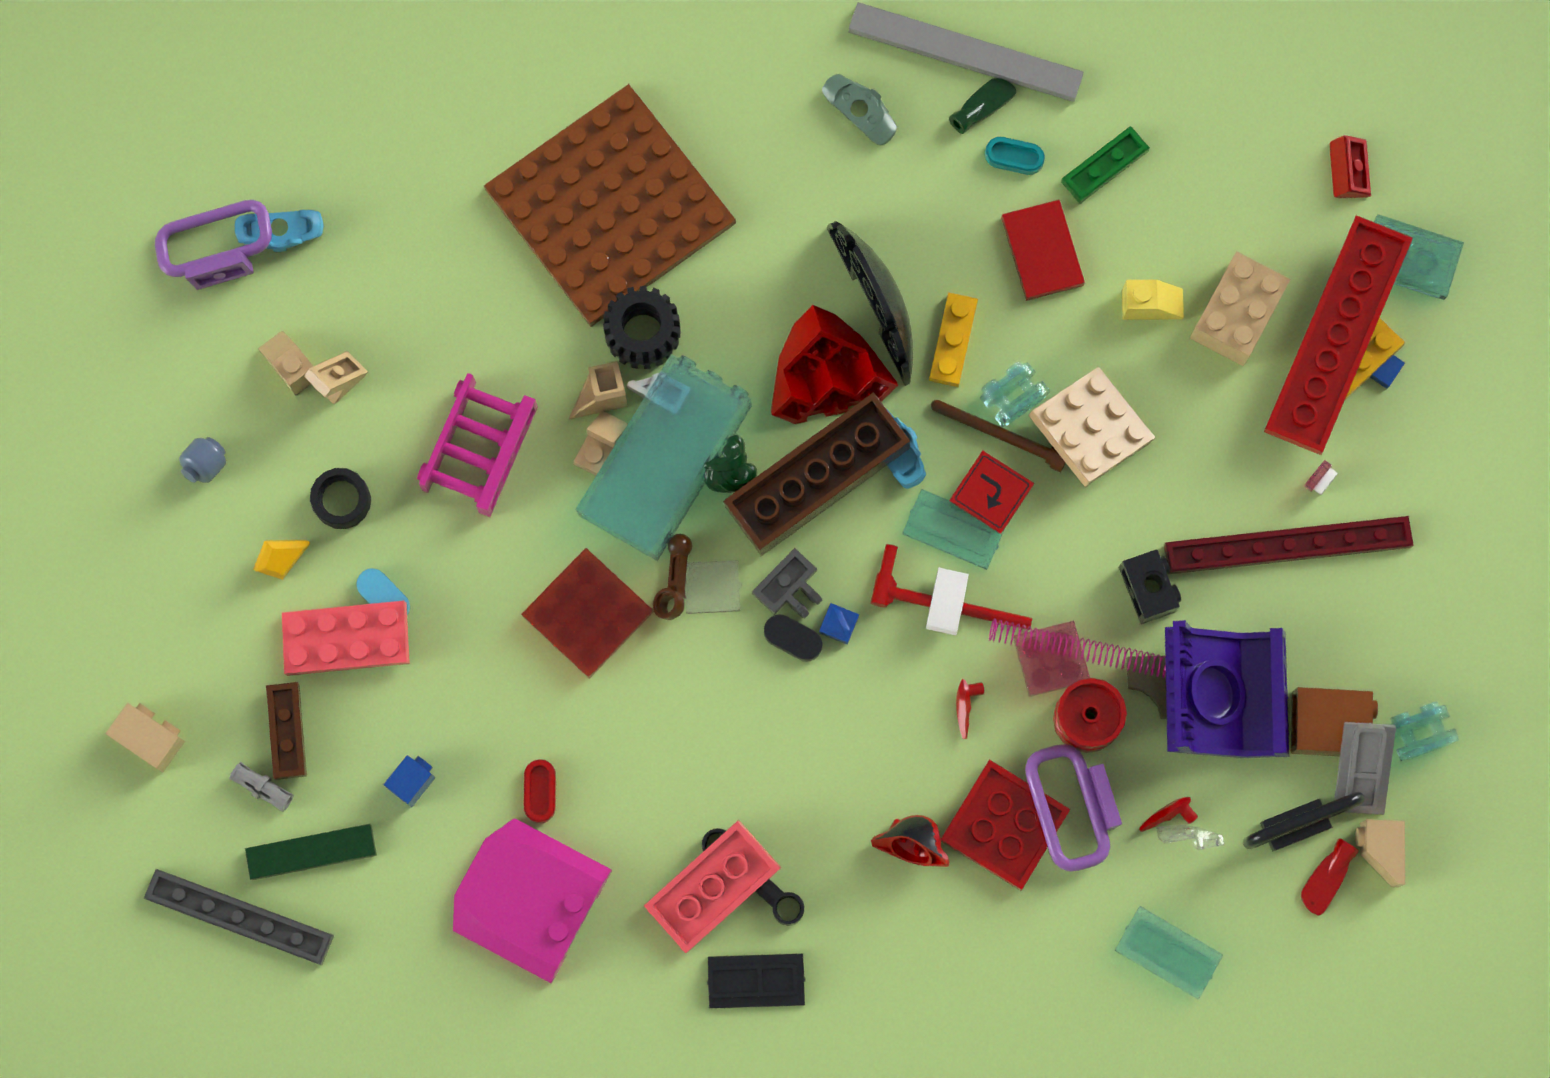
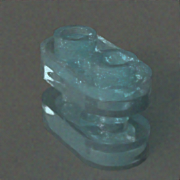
[980,361,1050,427]
[1390,701,1460,762]

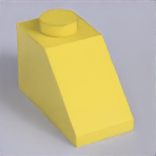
[1122,280,1184,320]

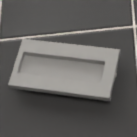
[1334,722,1396,815]

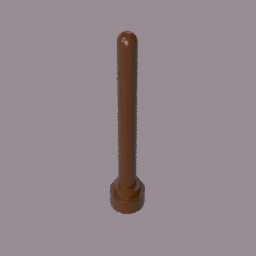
[931,400,1066,473]

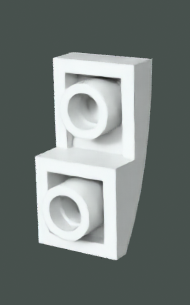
[926,567,969,636]

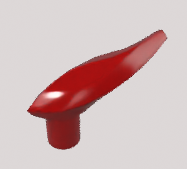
[956,679,984,739]
[1139,797,1198,832]

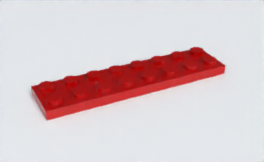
[1264,215,1413,455]

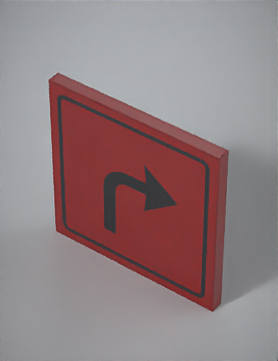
[949,450,1034,534]

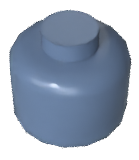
[179,437,226,483]

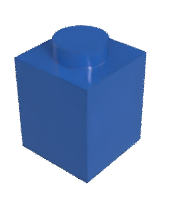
[383,755,435,808]

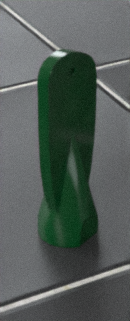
[949,78,1016,134]

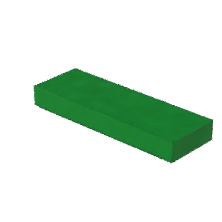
[1061,126,1150,204]

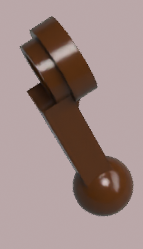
[653,534,692,620]

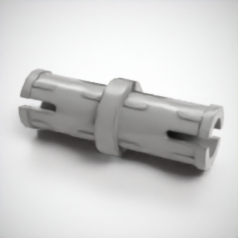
[229,762,294,812]

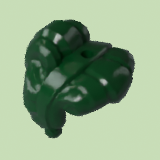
[704,434,757,493]

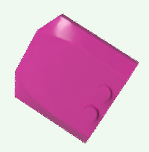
[453,818,612,984]

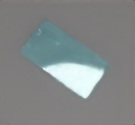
[902,489,1005,570]
[1115,906,1223,999]

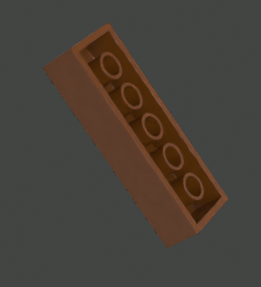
[723,392,910,556]

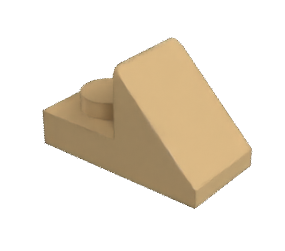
[304,351,368,404]
[573,411,630,478]

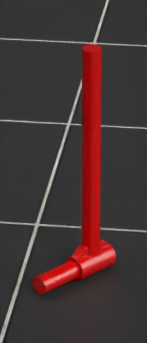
[870,544,1032,630]

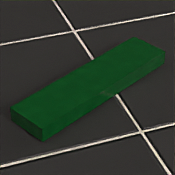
[245,824,377,880]

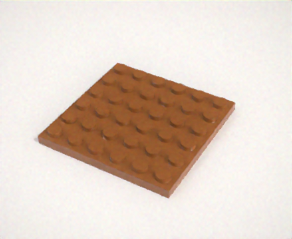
[484,84,736,327]

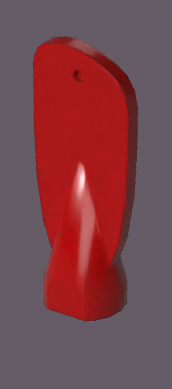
[1301,838,1359,915]

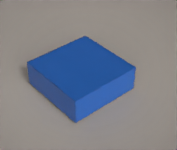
[1370,355,1405,389]

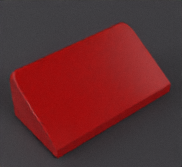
[1329,135,1371,198]

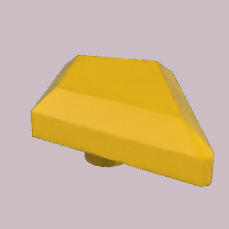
[253,540,310,580]

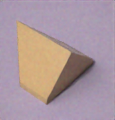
[568,361,628,420]

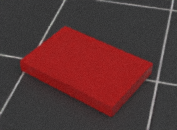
[1001,199,1085,301]

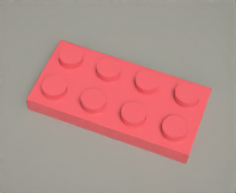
[282,600,410,676]
[644,820,781,953]

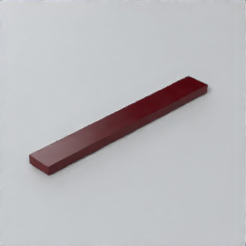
[1164,516,1414,574]

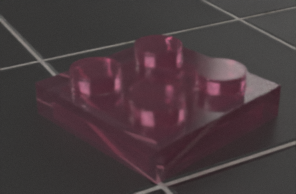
[1013,621,1090,697]

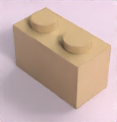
[105,703,185,772]

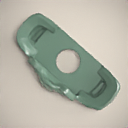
[822,74,897,145]

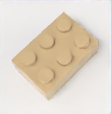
[1190,251,1291,366]

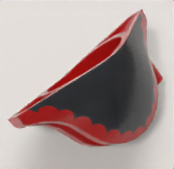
[871,815,950,867]

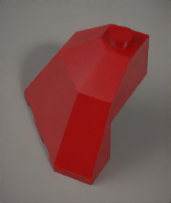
[771,305,898,424]

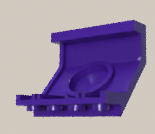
[1165,620,1290,758]

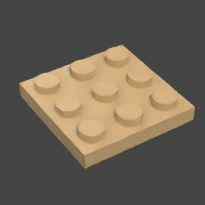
[1028,367,1155,487]

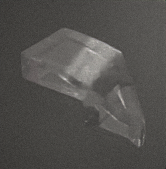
[1157,825,1224,850]

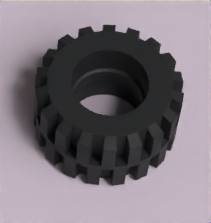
[603,286,681,369]

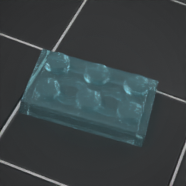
[1374,214,1464,300]

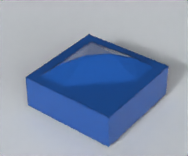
[819,603,859,645]

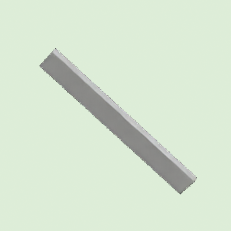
[848,2,1084,102]

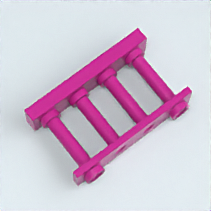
[417,373,538,517]

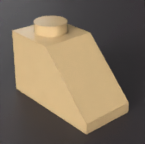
[258,331,313,396]
[1355,819,1405,887]

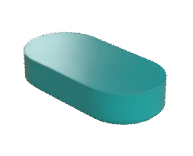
[985,137,1045,175]

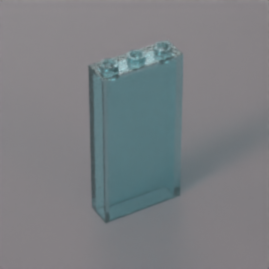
[575,354,752,561]

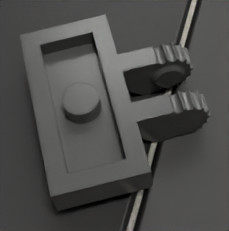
[752,548,822,619]

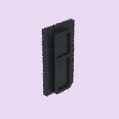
[707,954,806,1009]

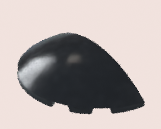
[827,221,913,386]

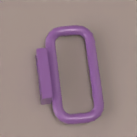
[155,200,272,290]
[1025,744,1122,872]

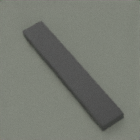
[144,869,334,965]

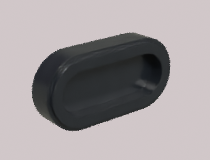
[764,614,822,662]

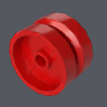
[1053,678,1127,753]

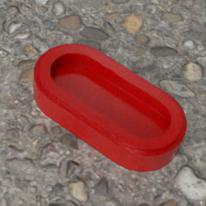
[524,759,556,823]

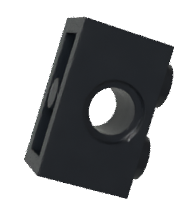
[1118,549,1181,624]

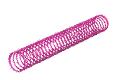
[989,618,1166,678]

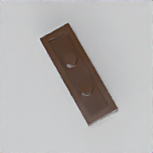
[266,682,307,780]

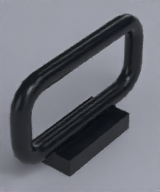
[1243,792,1365,852]

